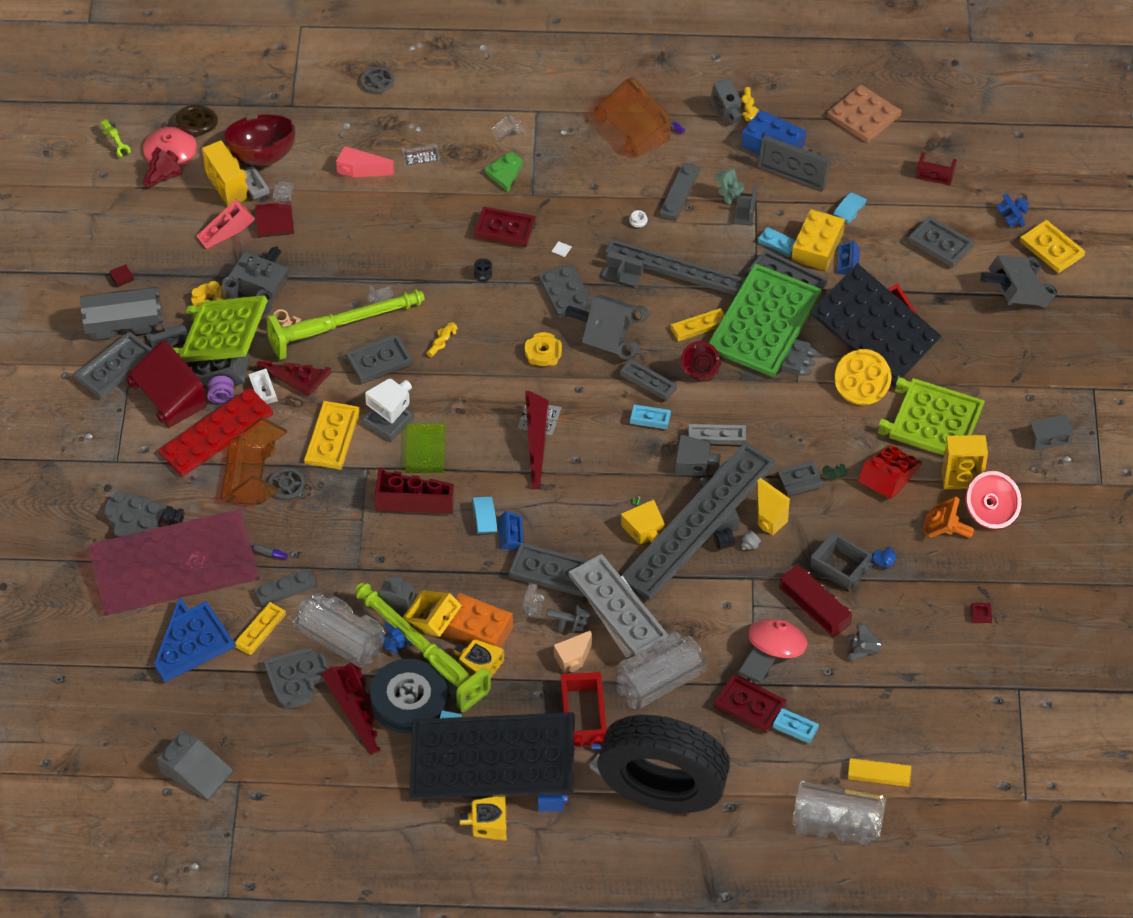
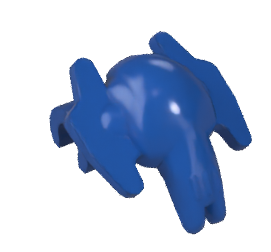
[381,622,412,654]

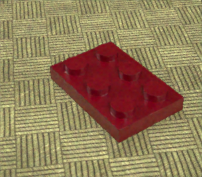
[474,206,536,247]
[713,674,787,734]

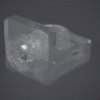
[273,180,295,202]
[367,285,396,304]
[523,583,543,617]

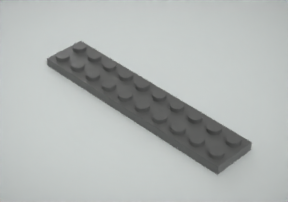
[621,442,776,601]

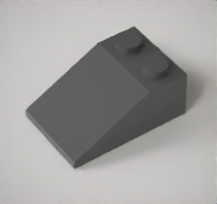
[188,353,249,386]
[157,730,233,801]

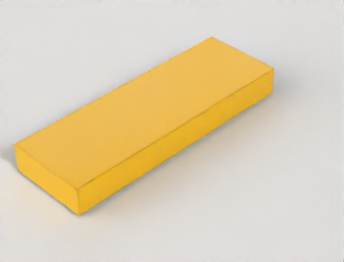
[670,308,725,341]
[234,602,286,656]
[848,758,911,787]

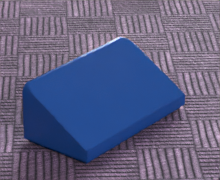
[836,240,860,275]
[498,511,524,550]

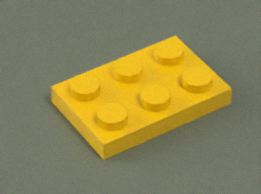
[1020,220,1085,274]

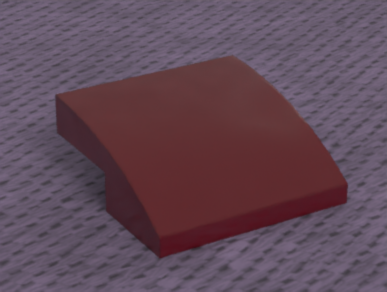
[255,201,295,238]

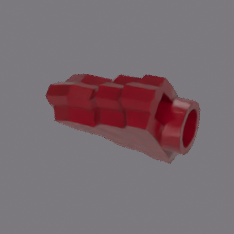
[142,147,183,188]

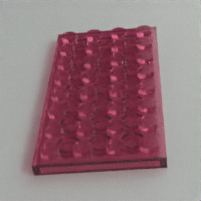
[88,509,260,616]

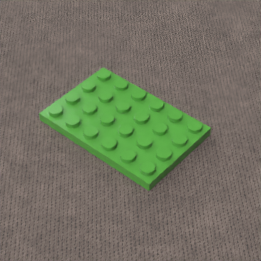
[709,263,822,377]

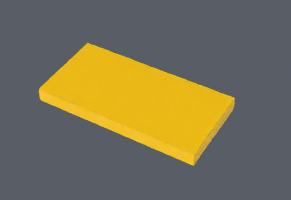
[304,401,361,470]

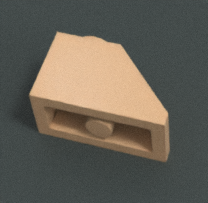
[554,631,592,674]

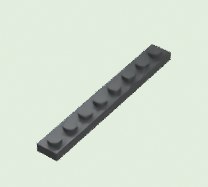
[605,239,746,296]

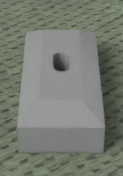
[243,166,270,200]

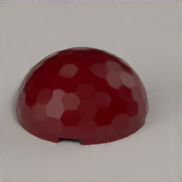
[224,114,295,166]

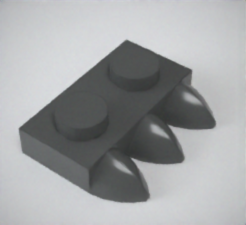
[782,339,819,376]

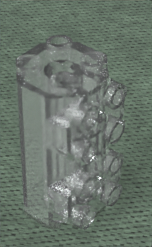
[293,593,385,669]
[616,631,707,711]
[792,781,886,846]

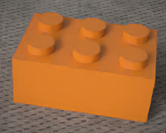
[442,593,513,648]

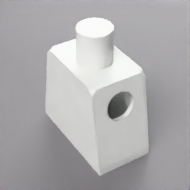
[365,379,412,424]

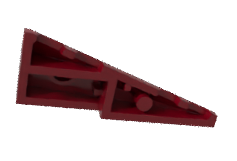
[525,391,549,489]
[321,662,381,755]

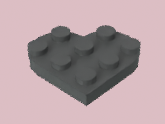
[104,492,167,549]
[263,648,328,709]

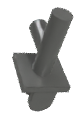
[546,605,591,633]

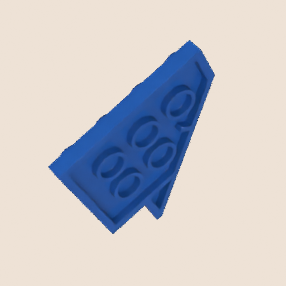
[154,598,235,683]

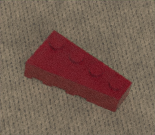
[375,467,454,514]

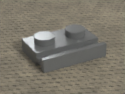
[777,461,823,497]

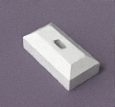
[249,369,278,404]

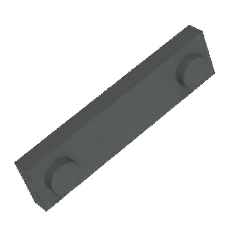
[659,163,700,221]

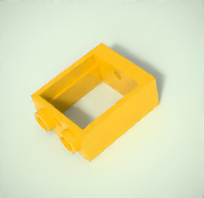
[402,590,462,637]

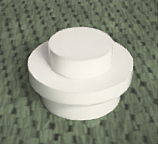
[629,210,648,227]

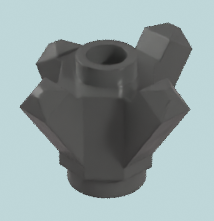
[847,623,881,660]

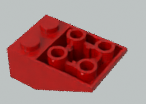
[858,445,922,499]

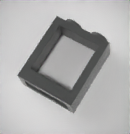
[810,532,873,591]

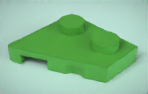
[485,151,523,192]

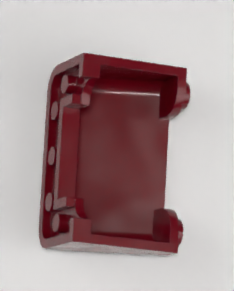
[126,340,207,428]

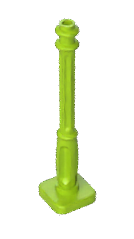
[267,289,425,361]
[355,583,491,712]

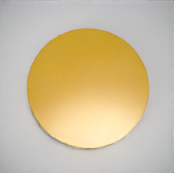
[835,349,891,406]

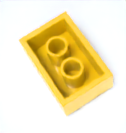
[202,140,248,207]
[792,209,845,272]
[941,435,988,490]

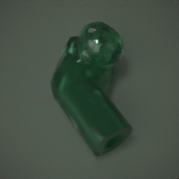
[822,464,847,480]

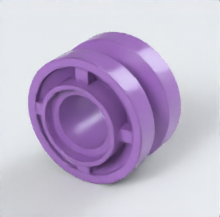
[207,376,234,404]

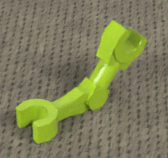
[99,119,131,159]

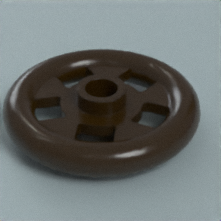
[175,105,218,134]

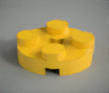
[191,281,224,306]
[525,332,562,366]

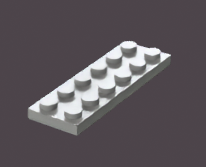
[569,554,669,659]

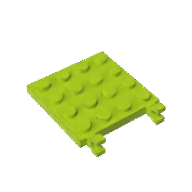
[173,295,268,362]
[878,377,985,455]

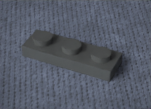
[620,359,677,401]
[254,568,317,607]

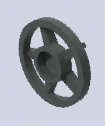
[361,67,394,93]
[268,468,305,499]

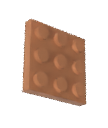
[827,84,902,143]

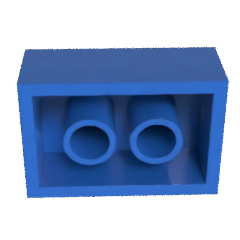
[741,110,806,154]

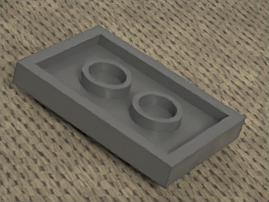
[908,216,974,268]
[539,265,592,319]
[346,334,413,384]

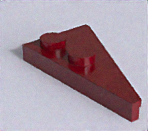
[257,361,331,396]

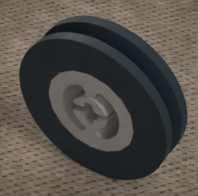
[370,659,447,734]

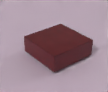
[109,264,134,287]
[970,603,992,623]

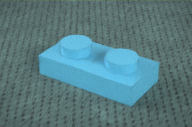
[758,227,796,258]
[630,404,671,430]
[773,708,819,744]

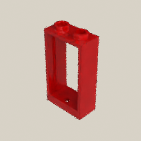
[561,672,607,748]

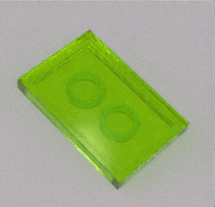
[406,424,445,473]

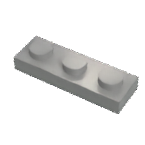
[688,424,746,445]

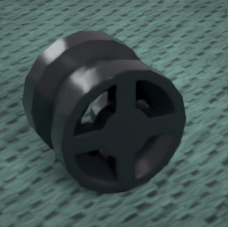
[474,258,492,282]
[163,506,185,528]
[713,527,735,550]

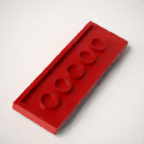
[159,387,274,477]

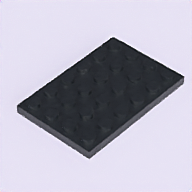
[810,263,941,387]

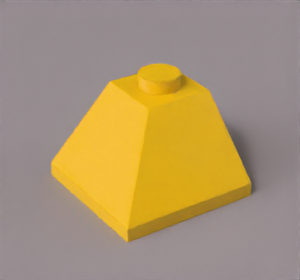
[756,478,790,536]

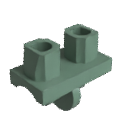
[715,167,744,204]

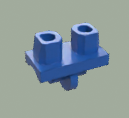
[996,193,1029,228]

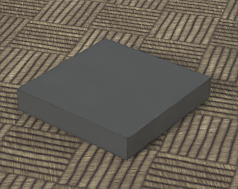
[361,409,414,442]

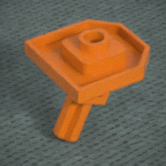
[922,496,974,538]

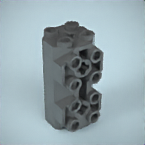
[80,287,163,339]

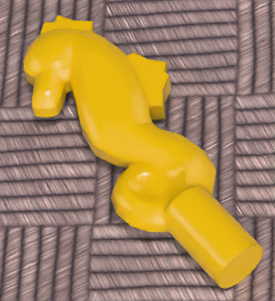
[741,87,759,122]
[426,322,458,358]

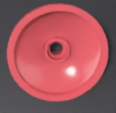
[143,127,196,167]
[966,471,1021,529]
[748,619,807,658]

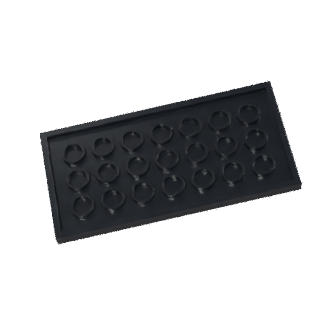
[409,712,575,801]

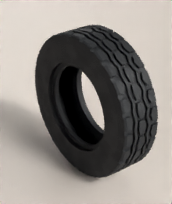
[597,714,730,813]

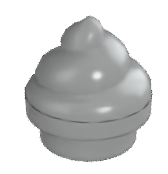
[741,530,761,550]

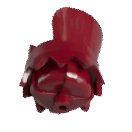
[681,341,721,381]

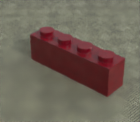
[779,564,852,638]

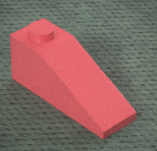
[336,146,395,178]
[197,199,255,249]

